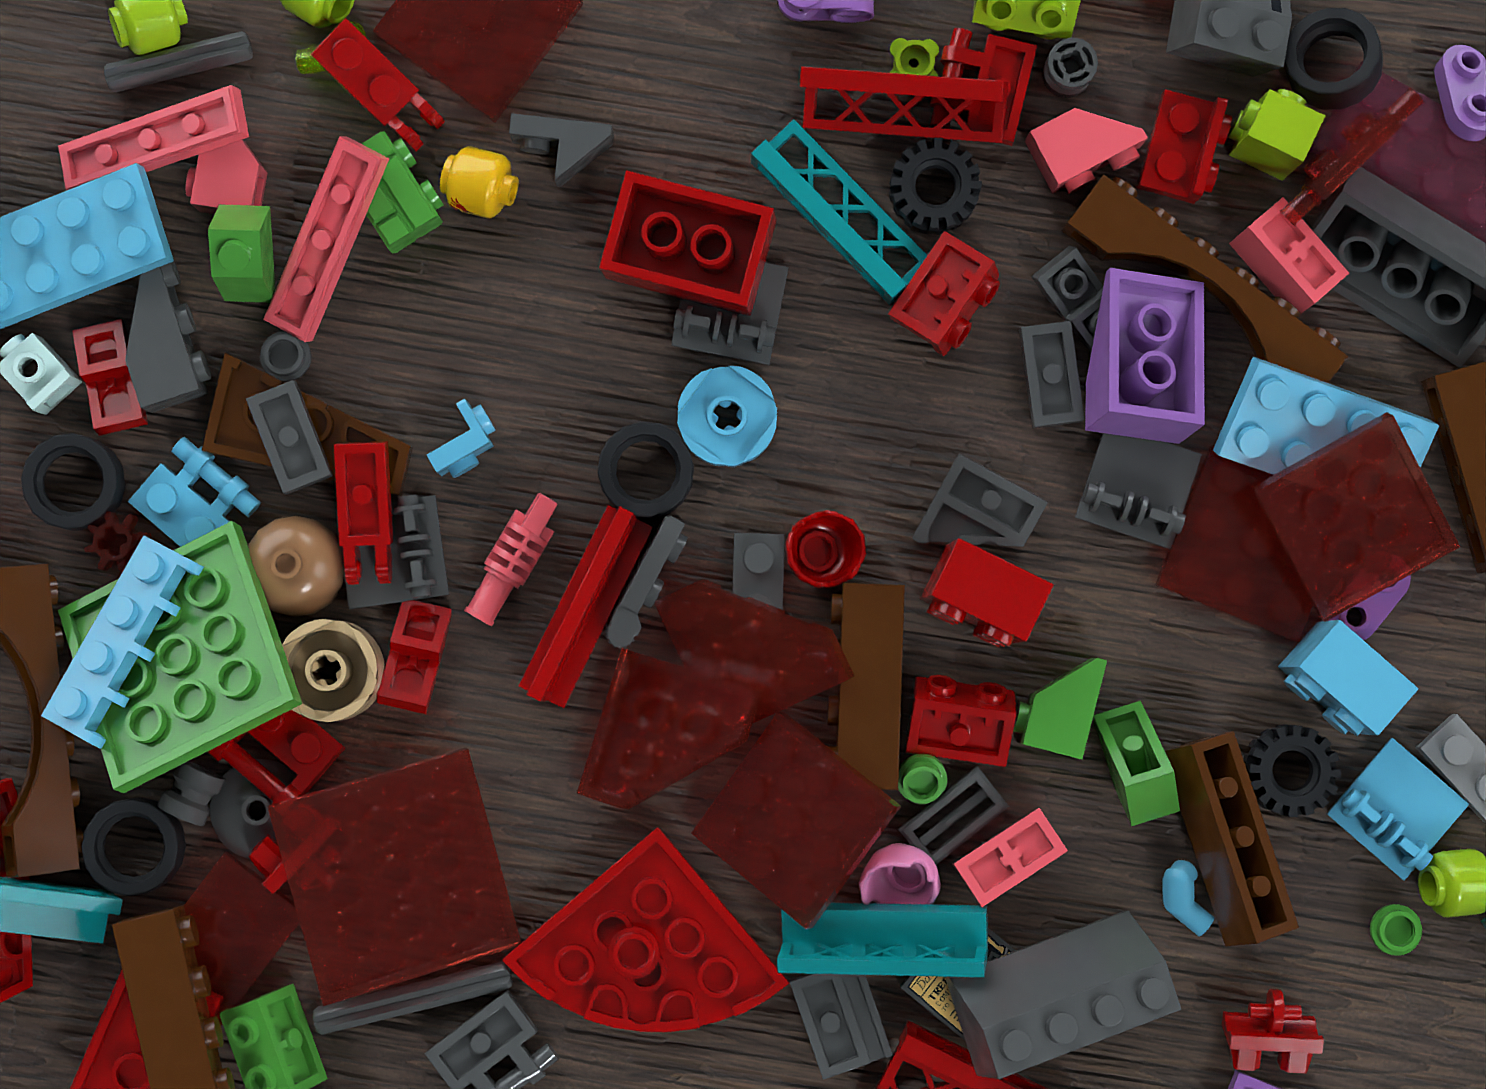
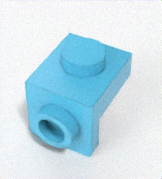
[427,398,495,478]

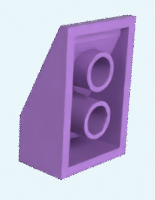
[1085,268,1205,444]

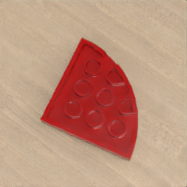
[502,826,790,1032]

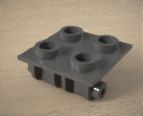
[671,262,789,365]
[1075,433,1202,550]
[335,495,450,609]

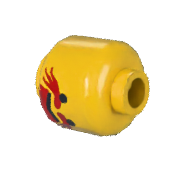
[440,146,519,218]

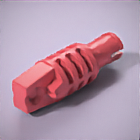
[464,493,558,626]

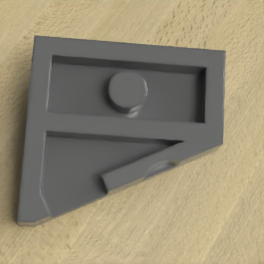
[912,453,1048,547]

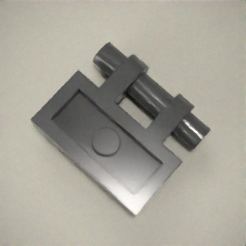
[425,989,559,1089]

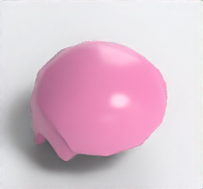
[859,843,941,905]

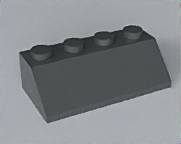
[1311,163,1486,368]
[945,911,1182,1079]

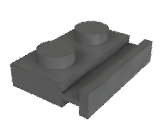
[789,974,893,1080]

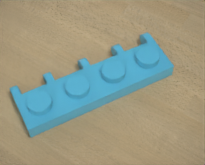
[41,535,204,749]

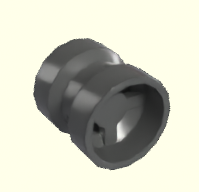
[1042,37,1098,98]
[157,761,226,826]

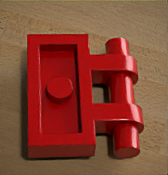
[930,28,1037,146]

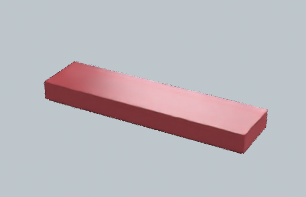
[58,85,249,191]
[263,136,389,342]

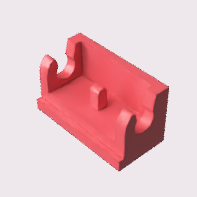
[1229,197,1349,314]
[952,808,1068,907]

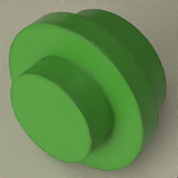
[898,754,947,804]
[1370,904,1422,956]

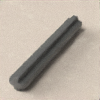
[313,961,513,1035]

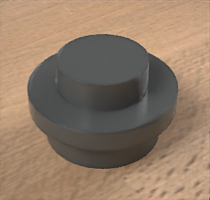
[260,331,312,382]

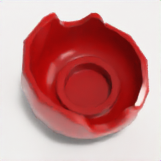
[785,510,866,588]

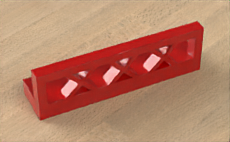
[800,66,1008,143]

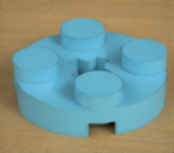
[677,366,777,467]

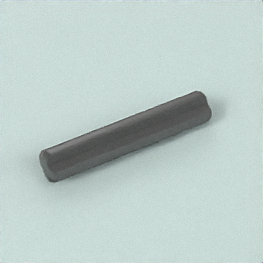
[104,31,253,92]

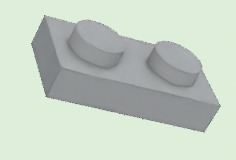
[1415,714,1486,823]

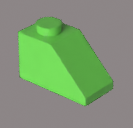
[208,204,276,303]
[1013,658,1107,759]
[1093,701,1180,826]

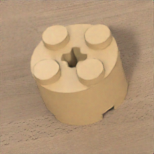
[282,619,385,722]

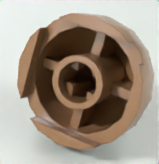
[248,515,345,617]

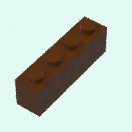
[1421,362,1486,574]
[826,583,905,790]
[1165,731,1299,946]
[112,905,235,1089]

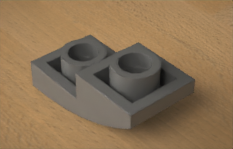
[1031,245,1103,352]

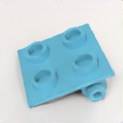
[1326,737,1469,881]

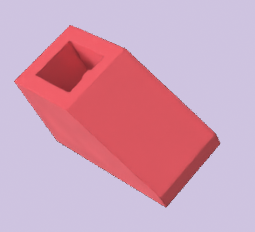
[1025,108,1148,194]
[185,139,268,214]

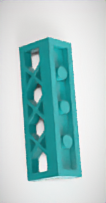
[751,119,927,305]
[0,877,123,943]
[777,902,988,977]

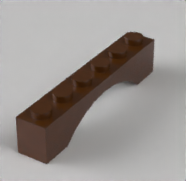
[1062,175,1348,383]
[0,564,84,878]

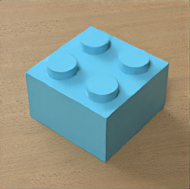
[1278,620,1419,736]

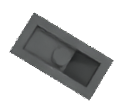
[509,113,614,187]

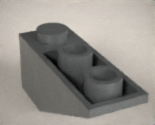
[125,261,211,413]

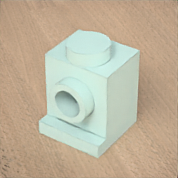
[0,333,83,415]

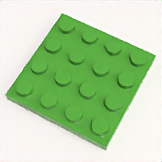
[58,521,302,793]

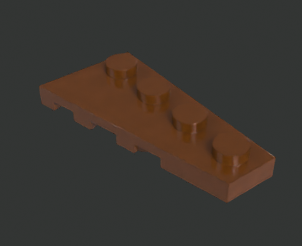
[202,353,413,497]

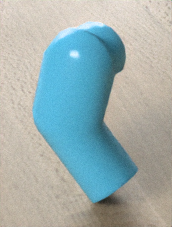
[1162,860,1215,937]

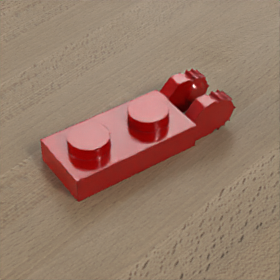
[309,18,445,152]
[334,441,393,585]

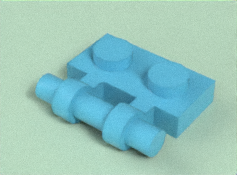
[128,437,261,547]

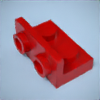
[1137,89,1232,204]
[888,231,1000,356]
[906,675,1017,767]

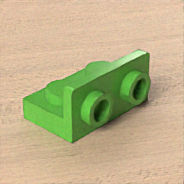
[220,983,328,1089]

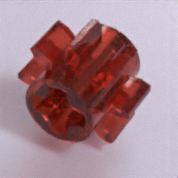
[84,511,152,573]

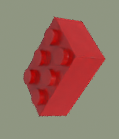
[599,170,777,316]
[920,538,1054,648]

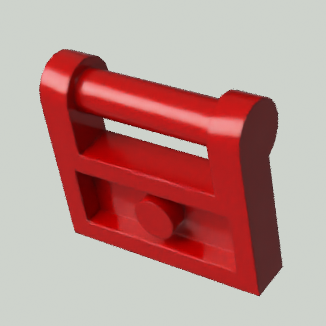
[207,710,346,816]

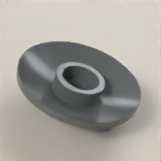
[210,759,312,859]

